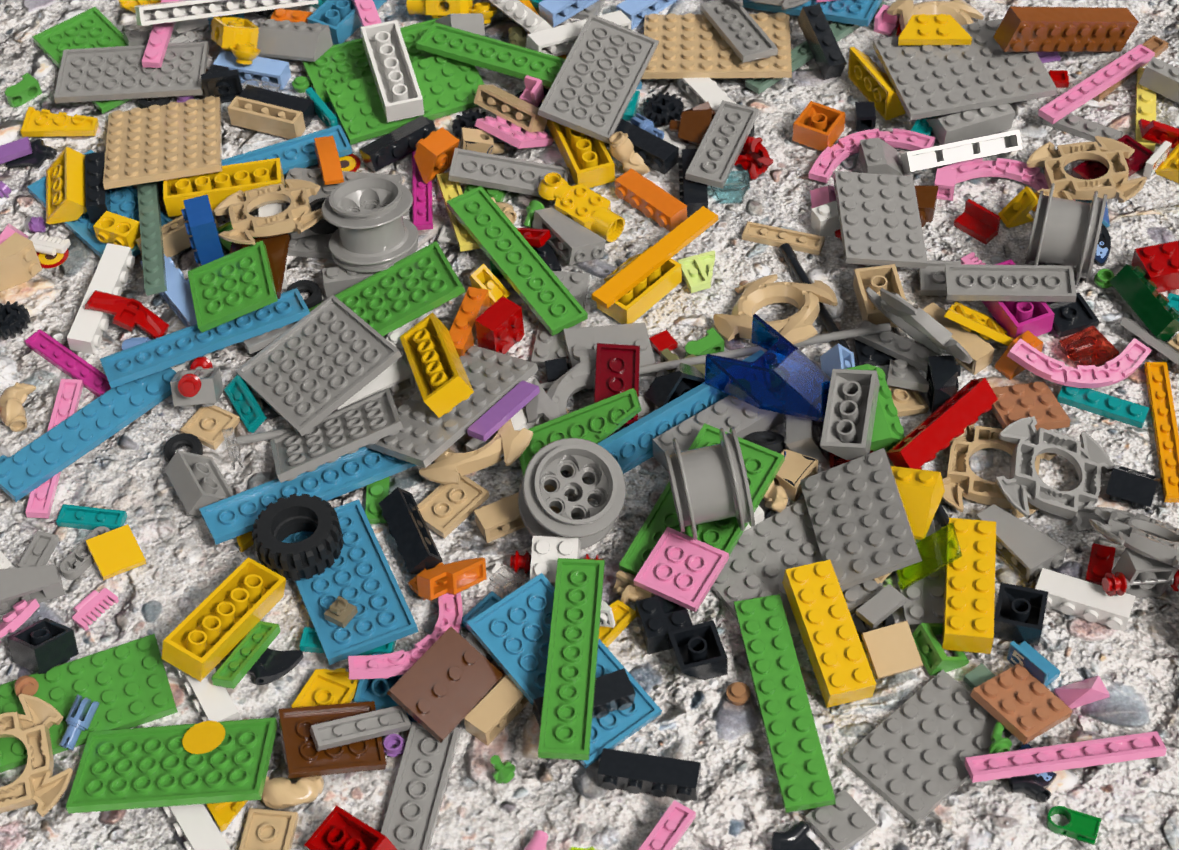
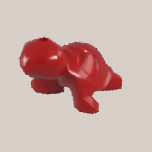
[734,136,773,180]

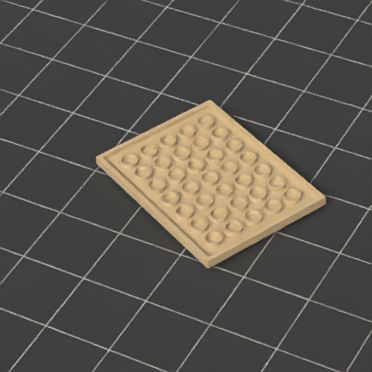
[642,12,792,79]
[103,96,222,189]

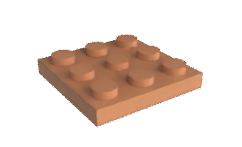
[991,381,1071,431]
[970,663,1073,745]

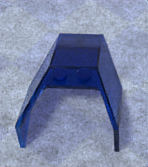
[705,314,831,422]

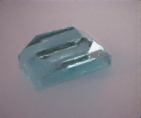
[710,170,750,204]

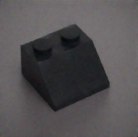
[1105,465,1161,509]

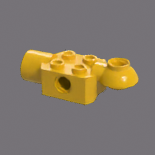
[406,0,497,24]
[211,15,261,65]
[537,172,625,242]

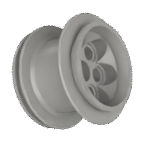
[321,176,419,272]
[1025,183,1107,283]
[664,427,755,541]
[518,438,626,550]

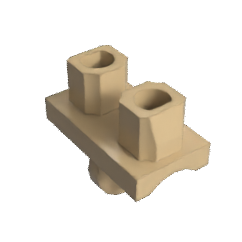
[613,570,655,605]

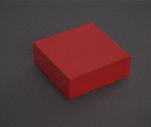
[1048,70,1069,88]
[649,330,678,356]

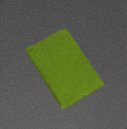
[896,523,962,590]

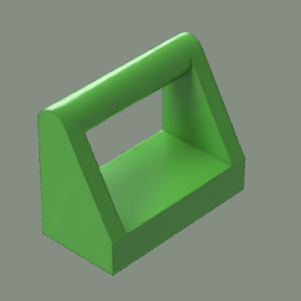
[912,623,969,676]

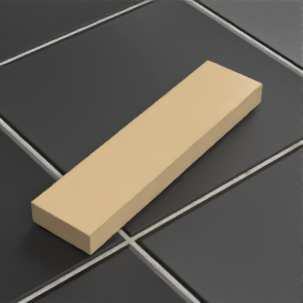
[742,221,825,256]

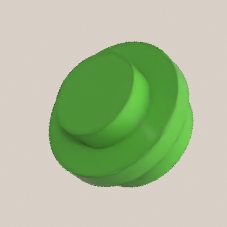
[292,76,311,93]
[1094,269,1115,288]

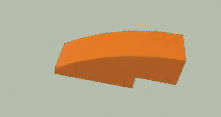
[314,136,344,185]
[417,557,487,600]

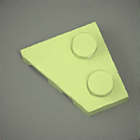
[678,250,715,293]

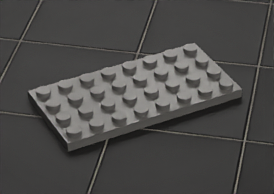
[537,13,659,144]
[54,41,209,103]
[363,345,538,468]

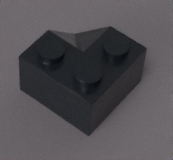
[926,355,961,414]
[645,363,709,408]
[994,582,1048,646]
[635,596,692,655]
[7,618,79,674]
[668,620,728,680]

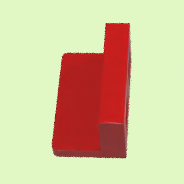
[1138,119,1179,149]
[954,199,1001,245]

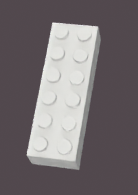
[361,20,424,122]

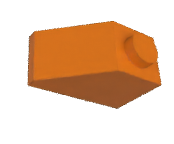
[994,331,1043,380]

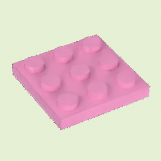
[475,116,554,149]
[634,527,729,612]

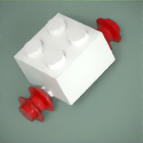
[510,536,603,586]

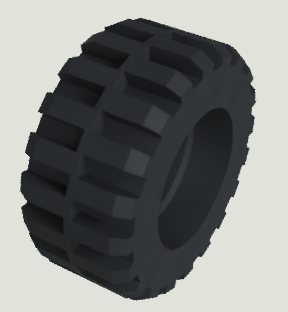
[252,494,344,581]

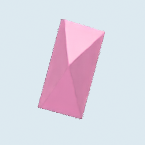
[1054,675,1110,709]

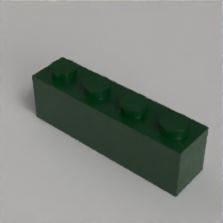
[1110,264,1179,342]

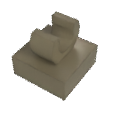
[324,596,358,628]

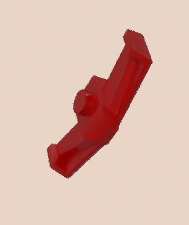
[85,290,169,339]

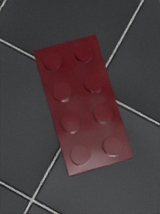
[1071,134,1154,180]
[594,343,640,427]

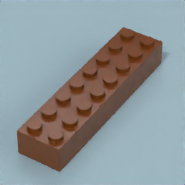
[993,6,1139,52]

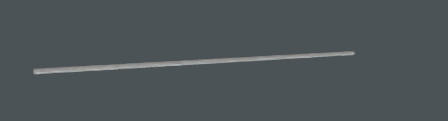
[236,323,891,445]

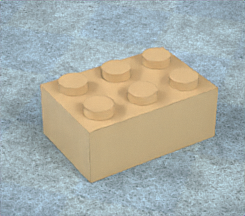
[853,264,907,328]

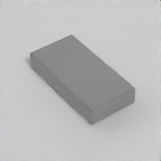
[856,584,906,629]

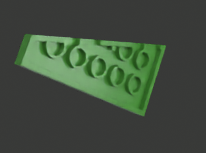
[519,388,642,475]

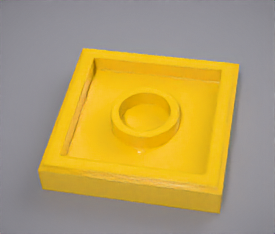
[85,524,146,580]

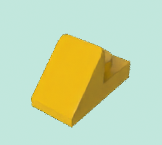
[998,186,1039,228]
[469,264,511,305]

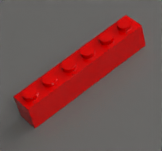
[887,378,998,470]

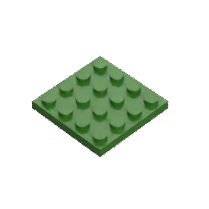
[188,241,278,333]

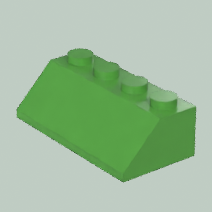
[847,364,905,453]

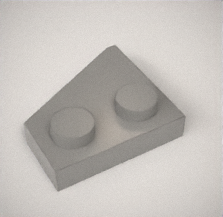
[887,359,929,393]

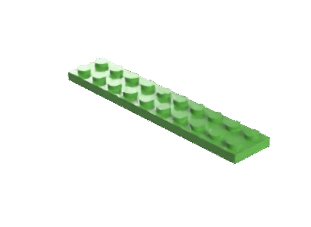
[416,22,566,87]
[447,186,588,336]
[538,558,605,760]
[734,594,835,813]

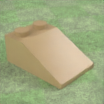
[0,232,42,292]

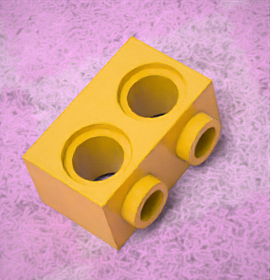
[93,211,141,250]

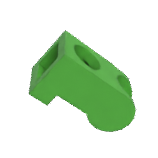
[5,73,42,107]
[685,328,724,357]

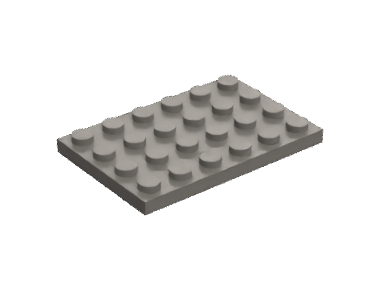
[833,171,928,269]
[270,388,404,483]
[800,448,922,591]
[842,670,1015,826]

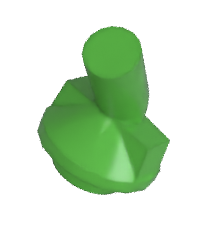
[523,200,545,227]
[989,722,1012,754]
[490,755,516,784]

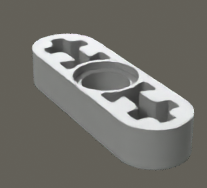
[60,526,110,580]

